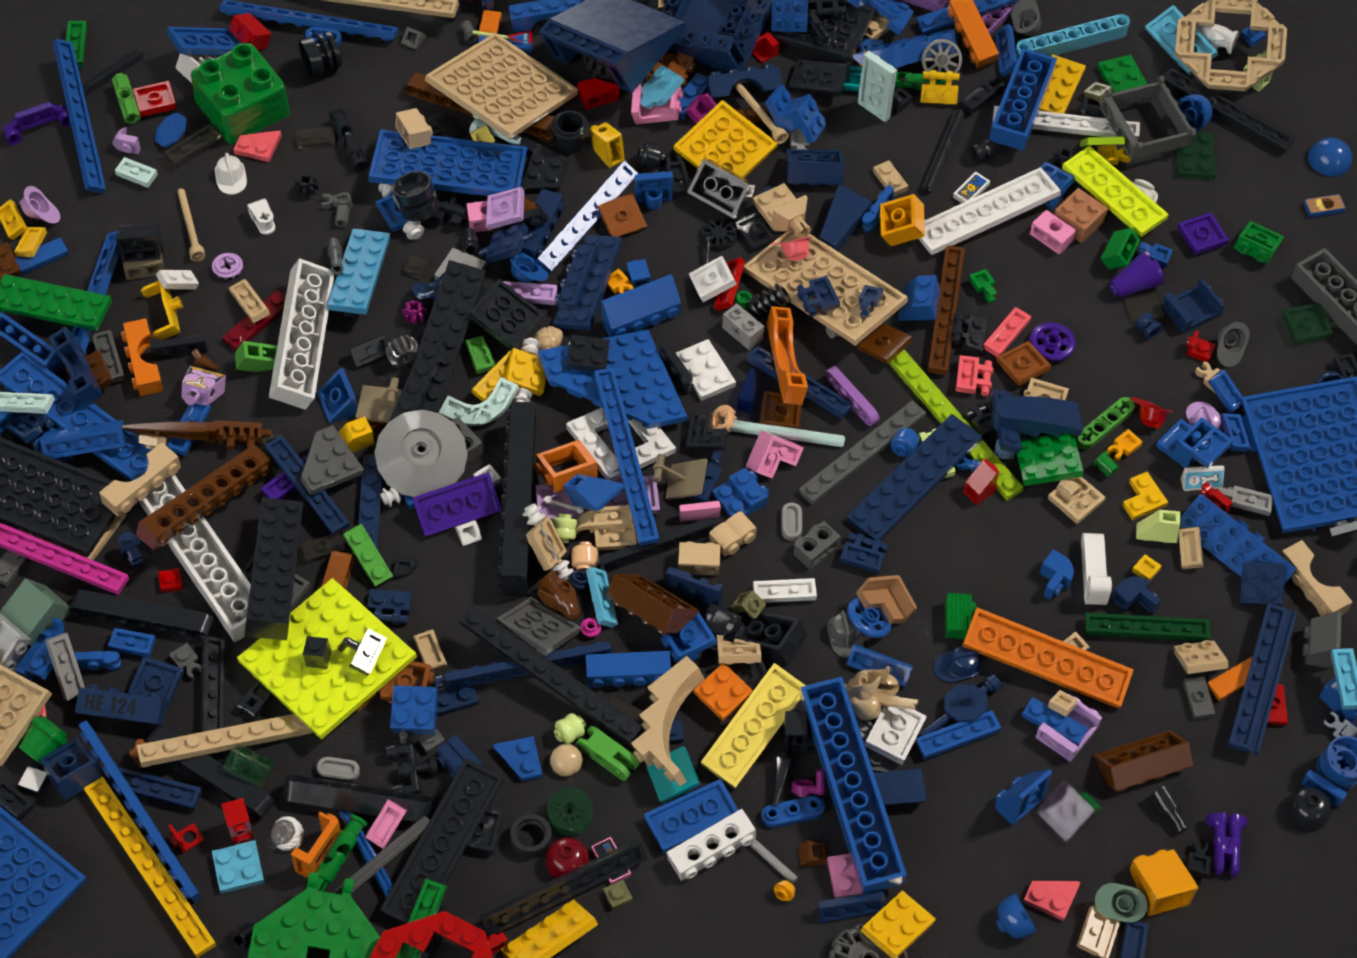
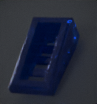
[737,368,755,413]

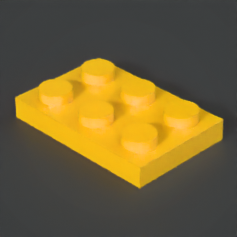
[861,890,936,958]

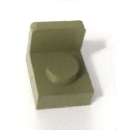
[1084,82,1113,106]
[729,590,766,619]

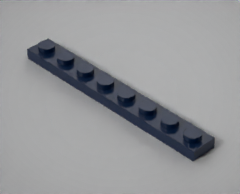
[444,641,611,691]

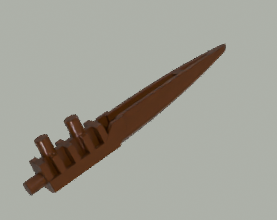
[122,420,272,450]

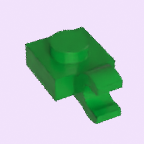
[969,269,997,303]

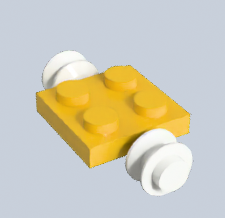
[505,338,546,402]

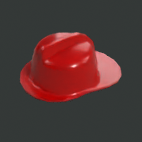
[1130,397,1173,428]

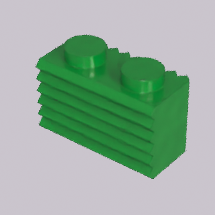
[1101,228,1140,270]
[945,593,976,639]

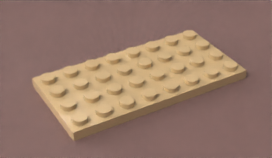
[743,229,908,346]

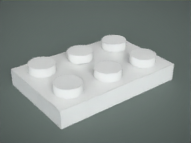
[676,339,736,401]
[864,706,927,765]

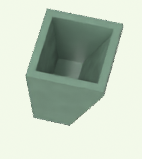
[0,578,71,646]

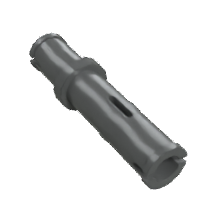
[327,238,344,275]

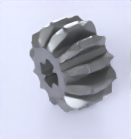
[385,335,419,367]

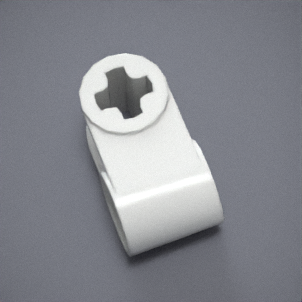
[247,198,275,235]

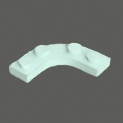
[439,377,519,426]

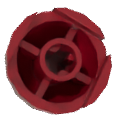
[545,837,589,879]

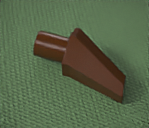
[191,349,219,371]

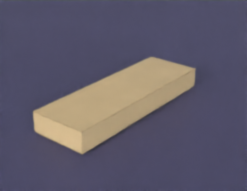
[229,279,270,323]

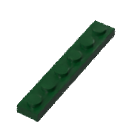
[1084,613,1211,641]

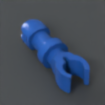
[956,457,981,471]

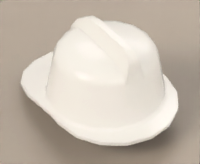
[215,153,247,195]

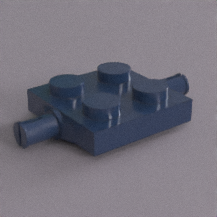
[479,223,537,264]

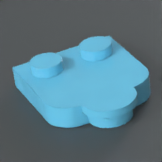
[640,65,685,109]

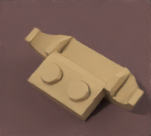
[575,505,637,551]

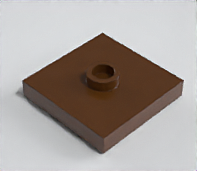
[858,323,912,364]

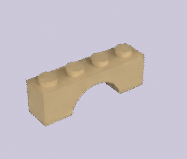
[99,442,181,517]
[1280,540,1352,616]

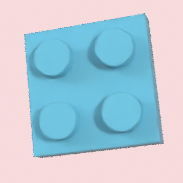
[212,840,265,894]

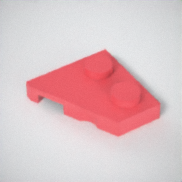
[234,131,282,162]
[1023,881,1080,921]

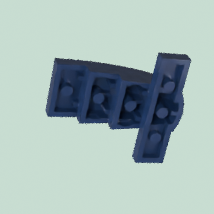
[990,389,1084,454]

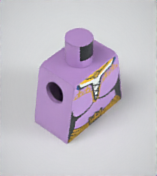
[182,366,226,406]

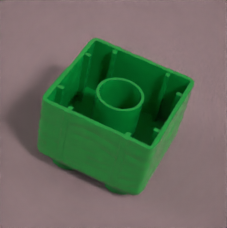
[191,43,290,144]

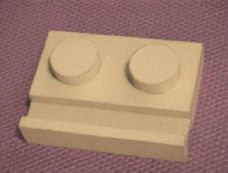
[1077,905,1120,958]

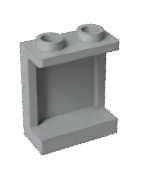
[0,613,31,671]

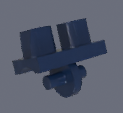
[118,532,144,568]

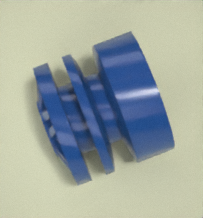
[1316,736,1357,791]

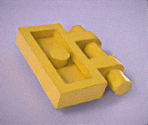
[920,70,960,104]

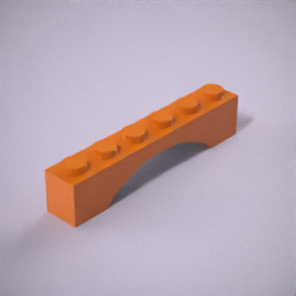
[766,306,808,405]

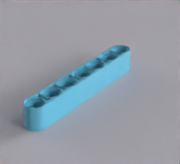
[1016,14,1130,61]

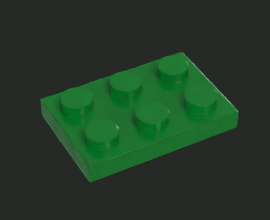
[1097,55,1151,107]

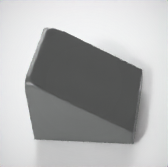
[401,27,426,50]

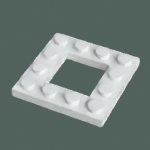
[566,408,676,481]

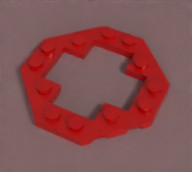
[370,911,493,958]

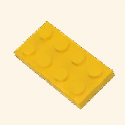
[1040,54,1086,114]
[501,899,598,958]

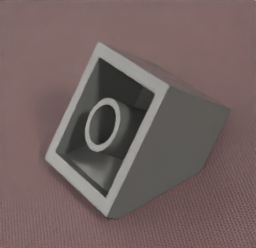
[1302,612,1342,668]

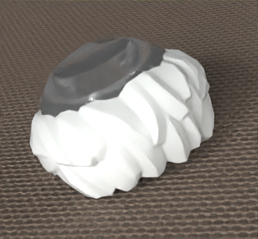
[270,816,304,851]

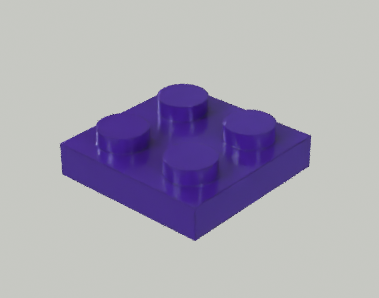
[1177,212,1229,255]

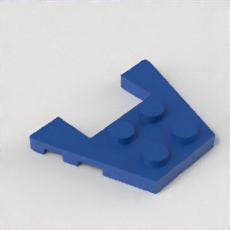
[846,0,914,35]

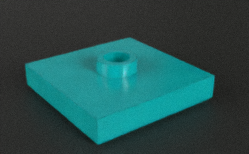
[646,746,700,804]

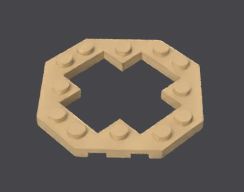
[1175,0,1287,91]

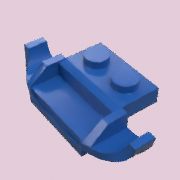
[13,617,64,681]

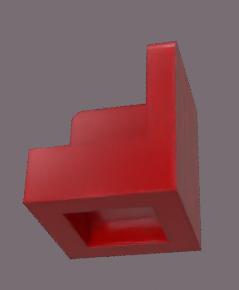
[752,32,779,63]

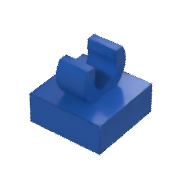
[1240,26,1266,47]

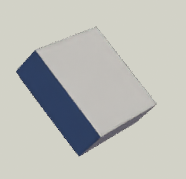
[18,766,48,795]

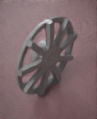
[921,39,962,73]

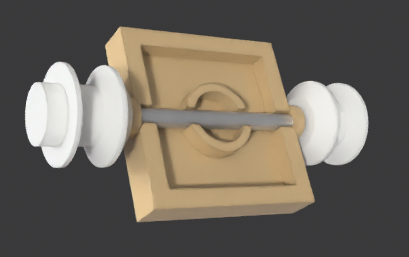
[523,504,574,581]

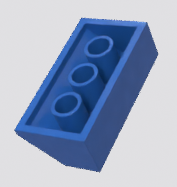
[601,274,681,337]

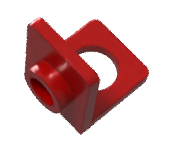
[168,823,204,853]

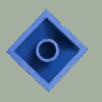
[317,368,358,423]

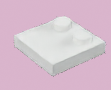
[689,256,737,302]

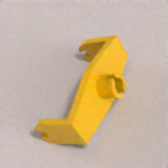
[141,280,183,341]

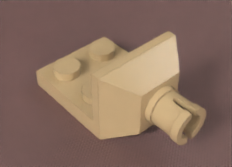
[752,183,811,238]

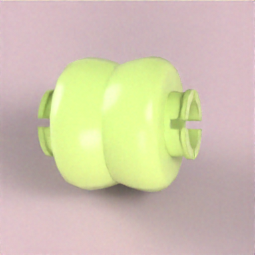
[552,513,577,543]
[554,713,586,744]

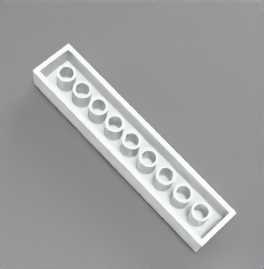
[133,474,251,642]

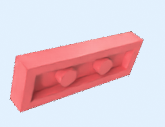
[983,307,1032,357]

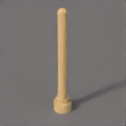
[734,82,789,144]
[178,189,206,262]

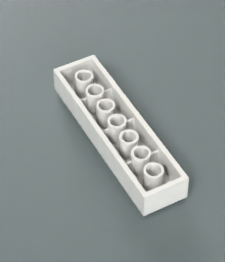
[269,258,334,410]

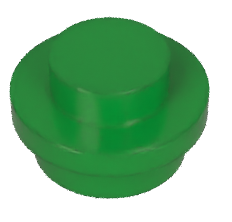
[734,291,753,309]

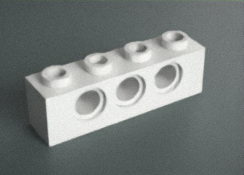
[667,809,756,881]

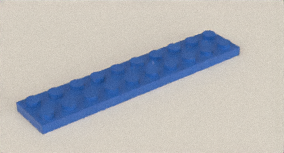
[0,351,153,481]

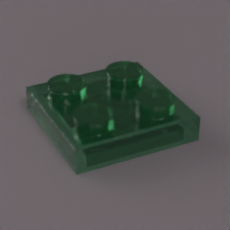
[1282,303,1333,344]

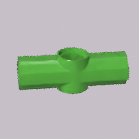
[112,73,141,124]

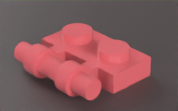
[956,355,993,396]

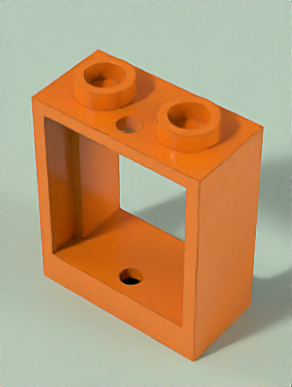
[535,440,598,493]

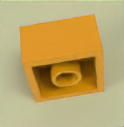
[880,194,925,246]

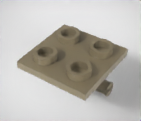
[355,377,402,423]
[653,454,708,500]

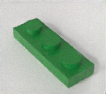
[66,21,87,67]

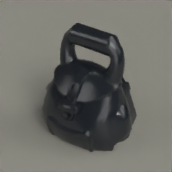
[703,604,742,653]

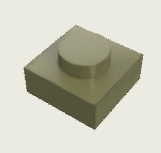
[603,880,633,911]

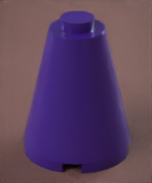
[1109,250,1164,298]

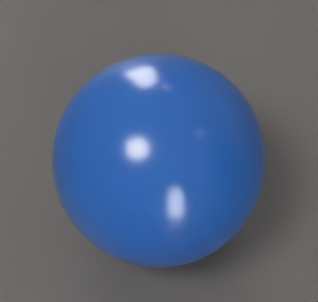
[1308,137,1353,177]

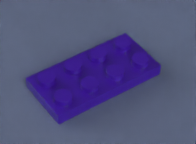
[412,472,502,536]

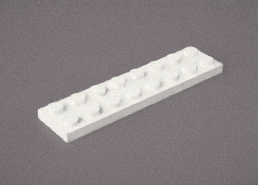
[918,167,1061,255]

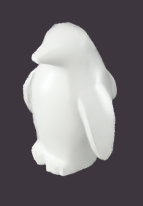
[1196,24,1239,54]

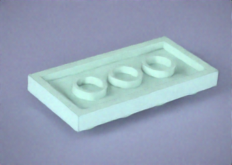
[858,51,897,122]

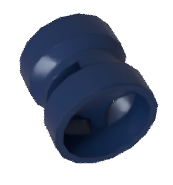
[1135,313,1163,340]

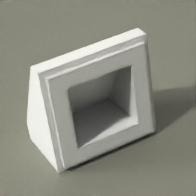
[455,520,482,546]

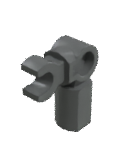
[321,192,353,227]

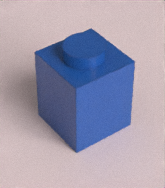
[626,259,651,288]

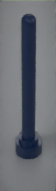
[919,674,1002,737]

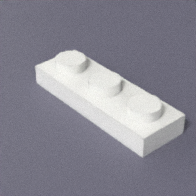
[753,578,817,603]

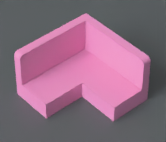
[746,430,804,479]

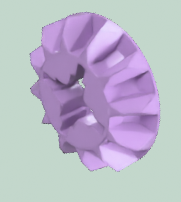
[212,253,243,280]

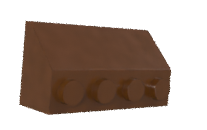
[606,574,699,635]
[1093,730,1193,791]

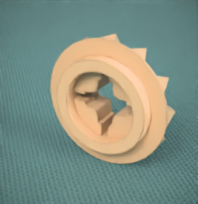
[711,405,737,432]

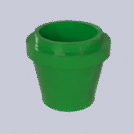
[18,714,69,764]

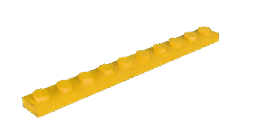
[84,776,216,958]

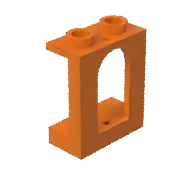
[291,812,341,879]

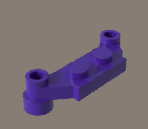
[3,102,71,145]

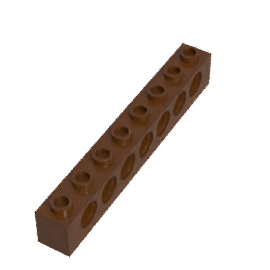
[136,445,271,550]

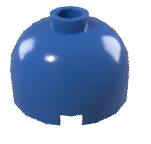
[1178,94,1212,131]
[996,893,1037,939]

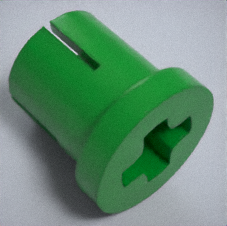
[1092,451,1119,478]

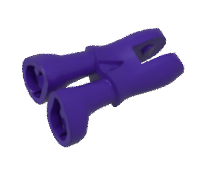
[1206,813,1247,876]

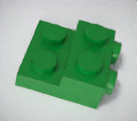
[1234,221,1285,264]

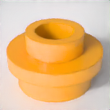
[774,880,795,901]

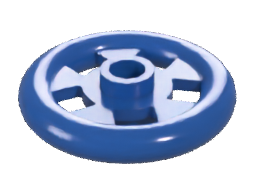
[847,597,891,638]

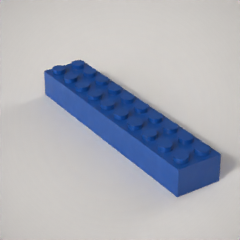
[800,677,907,894]

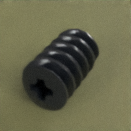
[749,283,791,321]

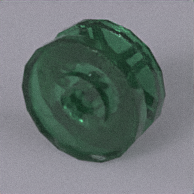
[547,787,593,837]

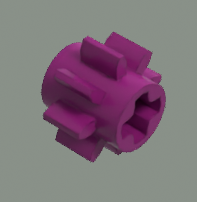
[402,300,427,324]

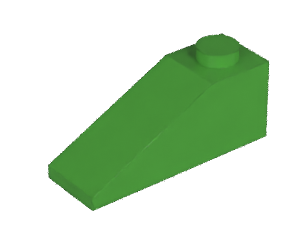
[235,341,277,372]

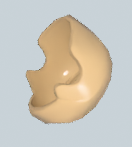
[550,744,583,776]

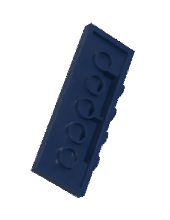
[553,235,623,331]

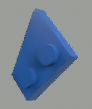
[493,736,542,782]

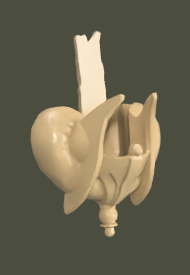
[845,666,918,720]

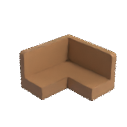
[856,575,917,624]

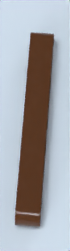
[404,73,555,141]

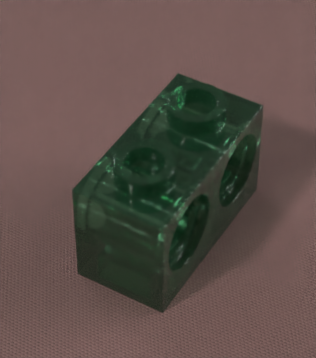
[222,744,276,788]

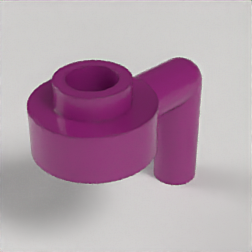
[792,769,825,797]

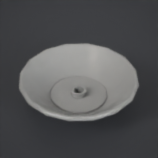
[375,410,468,497]

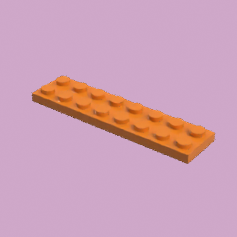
[962,608,1134,709]

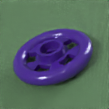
[1029,322,1076,362]

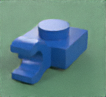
[1136,242,1173,268]

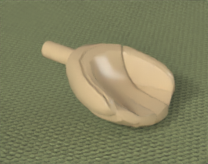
[533,326,563,350]

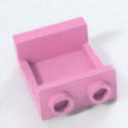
[631,84,682,125]

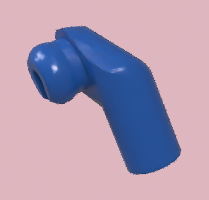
[859,39,883,51]

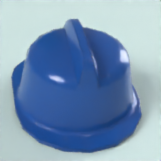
[510,252,549,283]

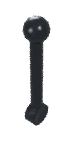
[704,235,712,265]

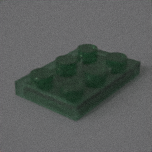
[1176,130,1216,180]

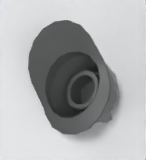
[1011,0,1041,37]
[1217,322,1250,367]
[827,610,864,658]

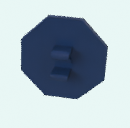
[944,684,988,722]

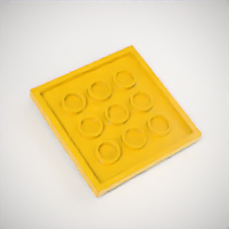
[673,100,778,178]

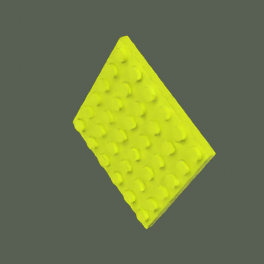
[237,578,417,740]

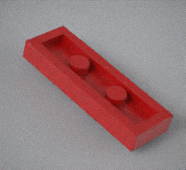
[713,257,745,311]

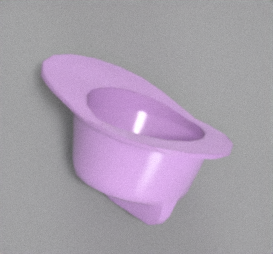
[19,186,60,224]
[1186,402,1222,432]

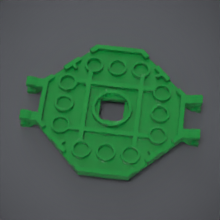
[248,872,380,958]

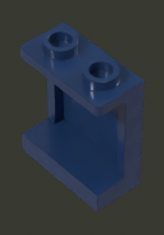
[1162,278,1224,334]

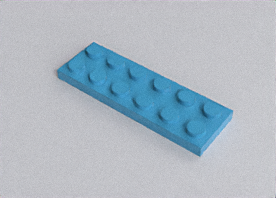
[328,229,390,315]

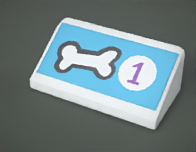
[1181,465,1224,491]

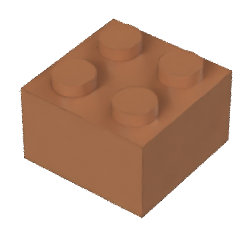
[1055,188,1108,243]

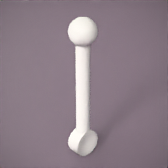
[544,496,584,514]

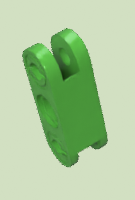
[576,726,640,781]

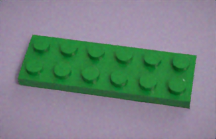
[0,274,112,331]

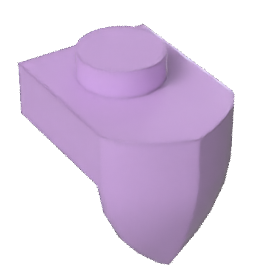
[112,127,141,154]

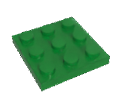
[1016,433,1084,486]

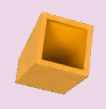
[1129,849,1198,916]

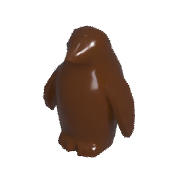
[537,570,580,621]

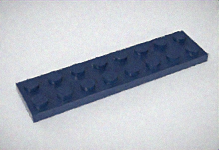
[847,414,982,540]

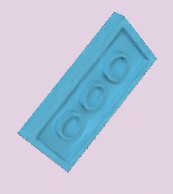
[1145,5,1218,76]

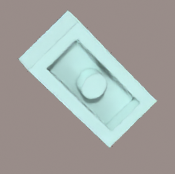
[115,157,158,187]

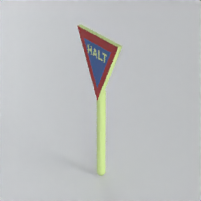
[472,30,532,44]

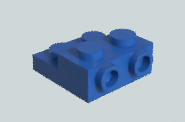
[712,468,769,517]
[660,612,717,663]

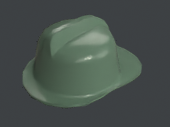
[1095,883,1147,922]

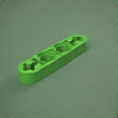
[1076,397,1135,450]

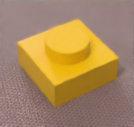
[1132,554,1161,581]

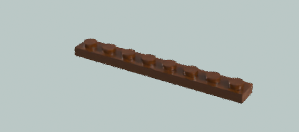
[928,246,965,375]

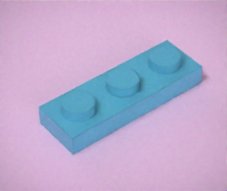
[586,567,618,628]
[1330,648,1357,710]

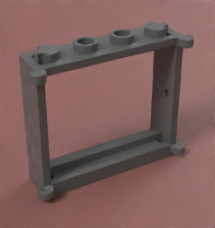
[1100,76,1196,160]

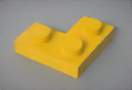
[1122,472,1168,521]

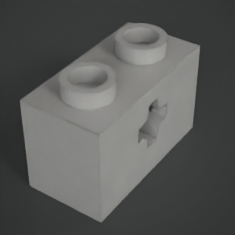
[722,304,764,350]

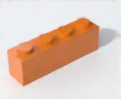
[947,0,999,69]

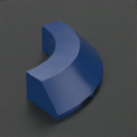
[853,28,958,69]

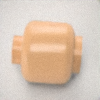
[571,542,598,573]

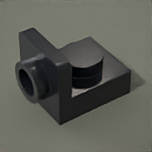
[1077,97,1103,118]

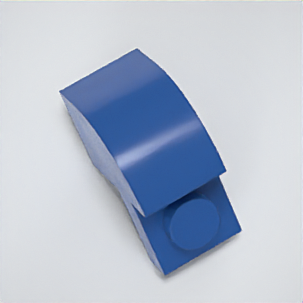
[1040,549,1074,600]

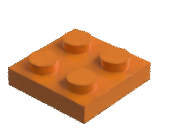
[693,663,753,721]

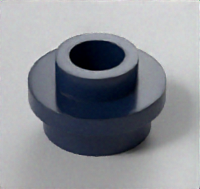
[568,570,588,590]

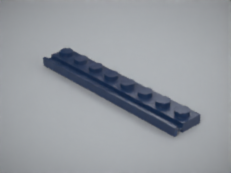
[1227,603,1297,756]

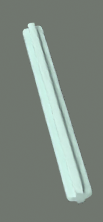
[730,420,845,447]

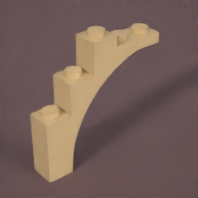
[631,656,705,787]

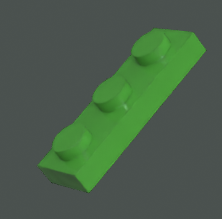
[343,524,393,588]

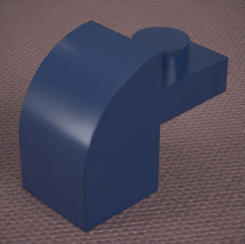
[1110,577,1161,615]

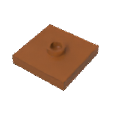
[597,193,647,237]
[996,341,1051,386]

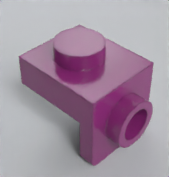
[686,93,717,124]

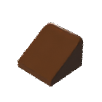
[798,841,827,867]

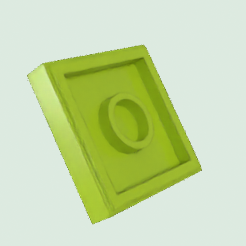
[1080,137,1125,147]

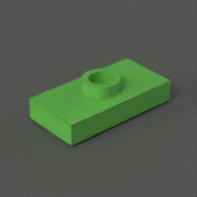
[465,336,495,374]

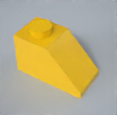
[338,417,374,453]

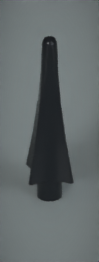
[774,752,791,806]

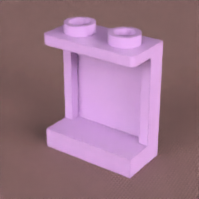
[1035,694,1102,762]

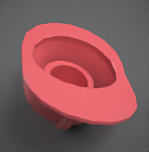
[770,236,813,261]

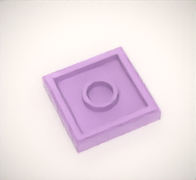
[486,187,524,230]

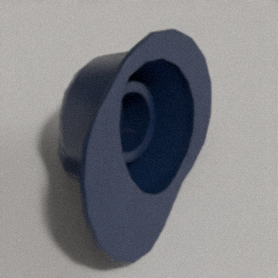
[933,646,983,682]

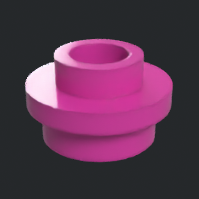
[581,618,601,638]

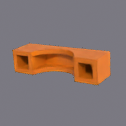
[121,318,163,397]

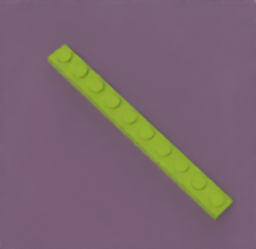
[889,350,1024,501]

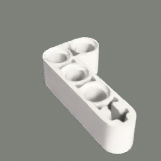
[1081,533,1112,605]

